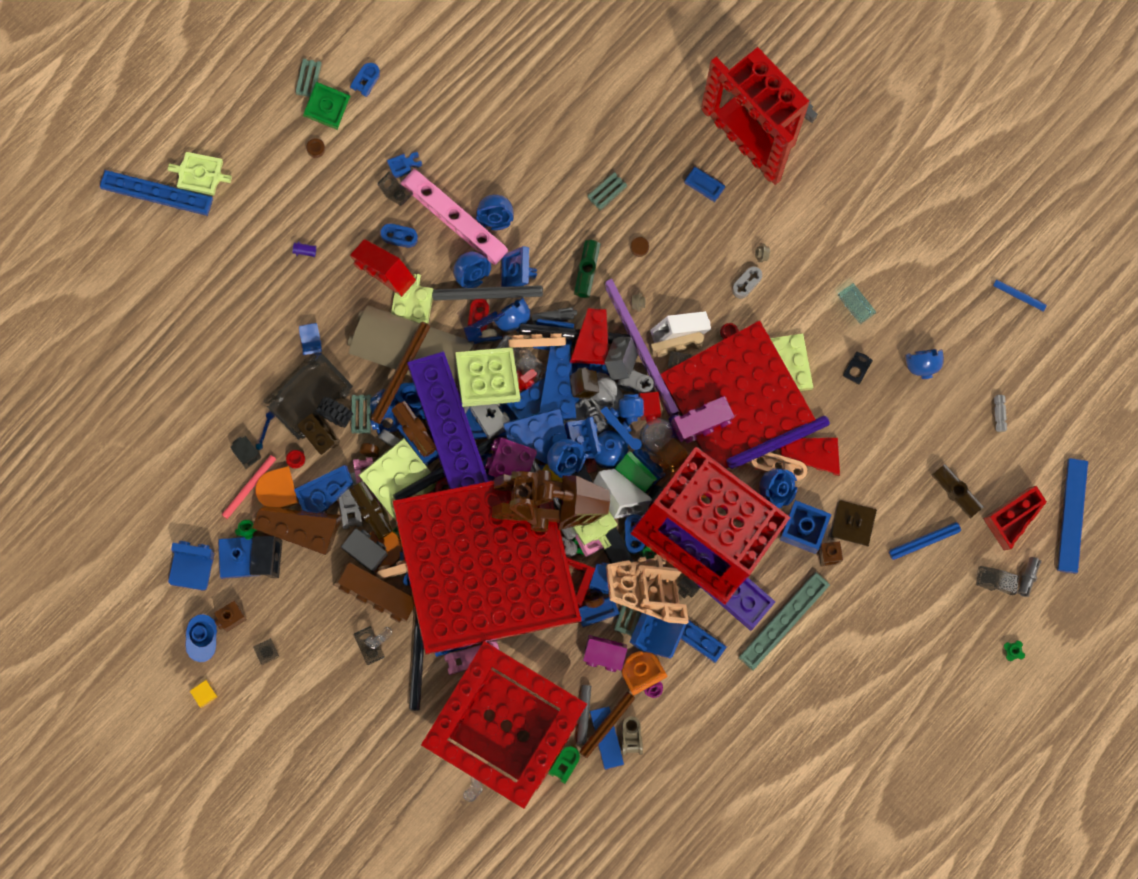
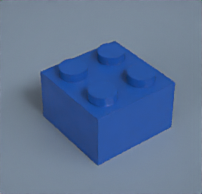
[779,500,832,554]

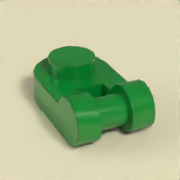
[548,746,580,784]

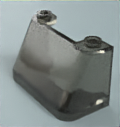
[261,352,353,440]

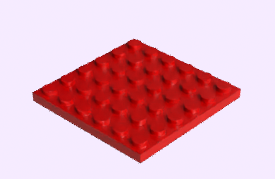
[660,320,816,469]

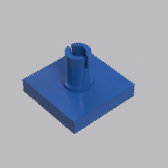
[501,246,537,287]
[219,537,260,579]

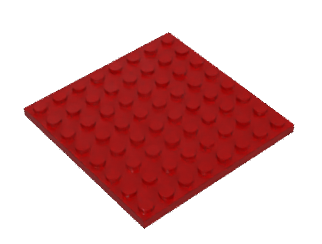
[392,481,582,655]

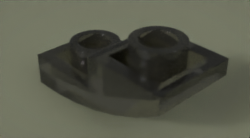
[976,566,1019,596]

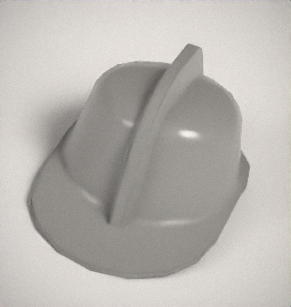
[590,373,623,411]

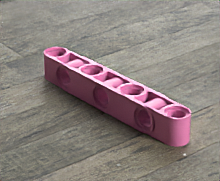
[401,169,508,265]

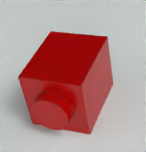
[639,392,661,422]

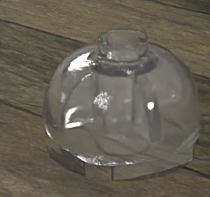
[639,418,677,457]

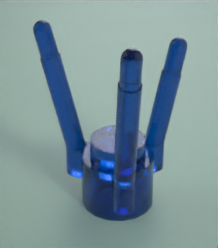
[463,311,505,344]

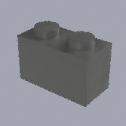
[605,337,638,380]
[341,529,388,573]

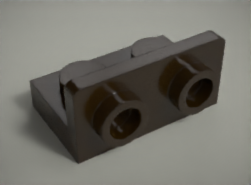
[297,413,340,455]

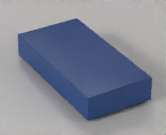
[684,167,725,202]
[579,597,620,628]

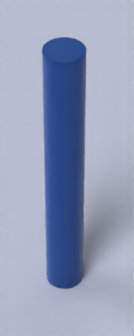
[993,279,1047,312]

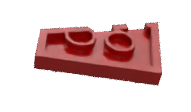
[570,308,608,365]
[780,438,840,476]

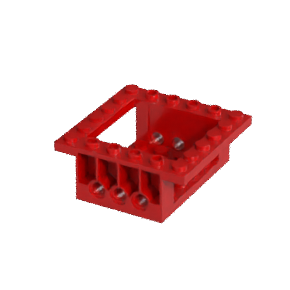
[701,47,810,185]
[630,447,791,605]
[421,641,587,809]

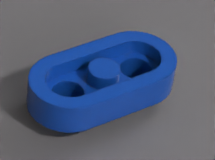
[381,224,418,248]
[624,514,645,554]

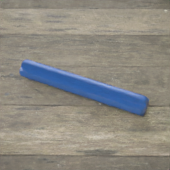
[889,522,961,560]

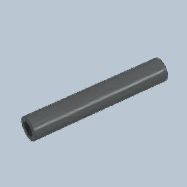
[576,685,592,746]

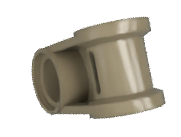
[622,716,643,755]

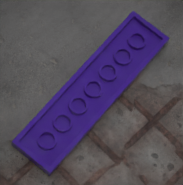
[407,351,489,489]
[632,510,775,631]

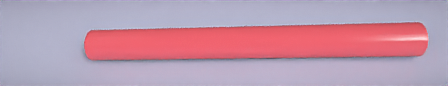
[221,455,276,519]

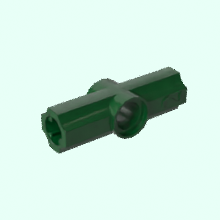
[574,240,601,298]

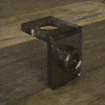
[377,171,413,206]
[353,626,385,665]

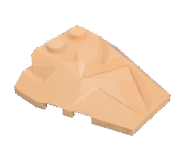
[606,554,689,624]

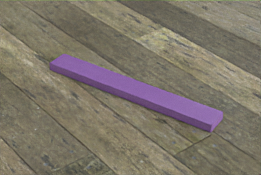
[605,279,678,417]

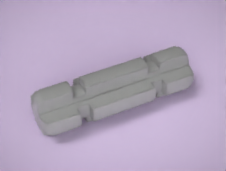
[994,395,1007,432]

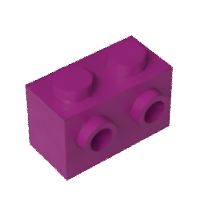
[583,635,627,672]

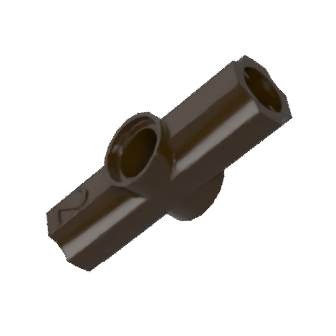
[932,464,983,519]
[349,481,393,540]

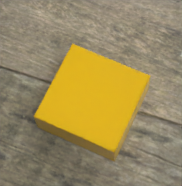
[190,680,217,708]

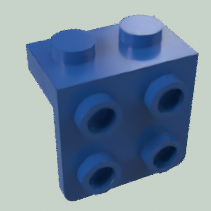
[168,541,215,591]
[630,613,686,659]

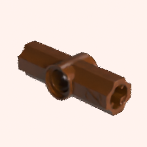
[391,401,436,458]

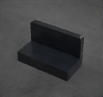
[250,536,283,578]

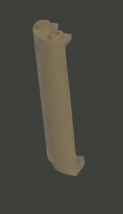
[348,305,474,388]

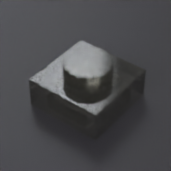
[253,638,280,665]

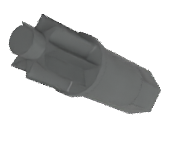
[532,307,577,324]

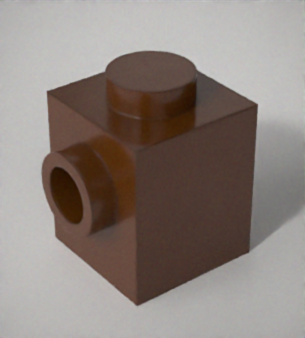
[214,601,247,632]

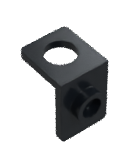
[843,351,873,385]

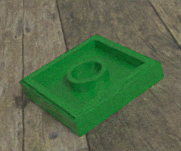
[303,82,350,130]
[615,451,657,493]

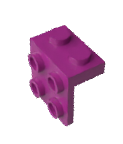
[484,436,537,477]

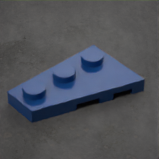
[294,465,354,513]

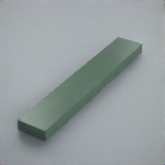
[739,572,830,671]

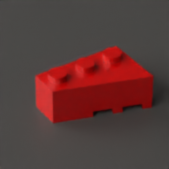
[350,239,416,297]
[983,486,1047,551]

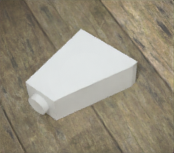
[650,311,711,343]
[594,469,652,519]

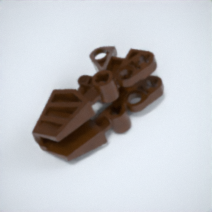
[492,470,610,532]

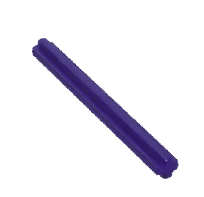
[726,416,830,469]

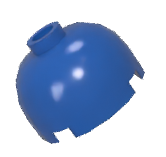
[476,194,514,230]
[453,251,491,288]
[492,297,530,333]
[905,349,944,379]
[592,430,629,469]
[547,439,586,478]
[759,468,797,508]

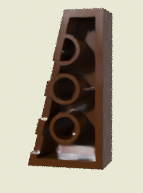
[253,506,342,555]
[333,562,415,623]

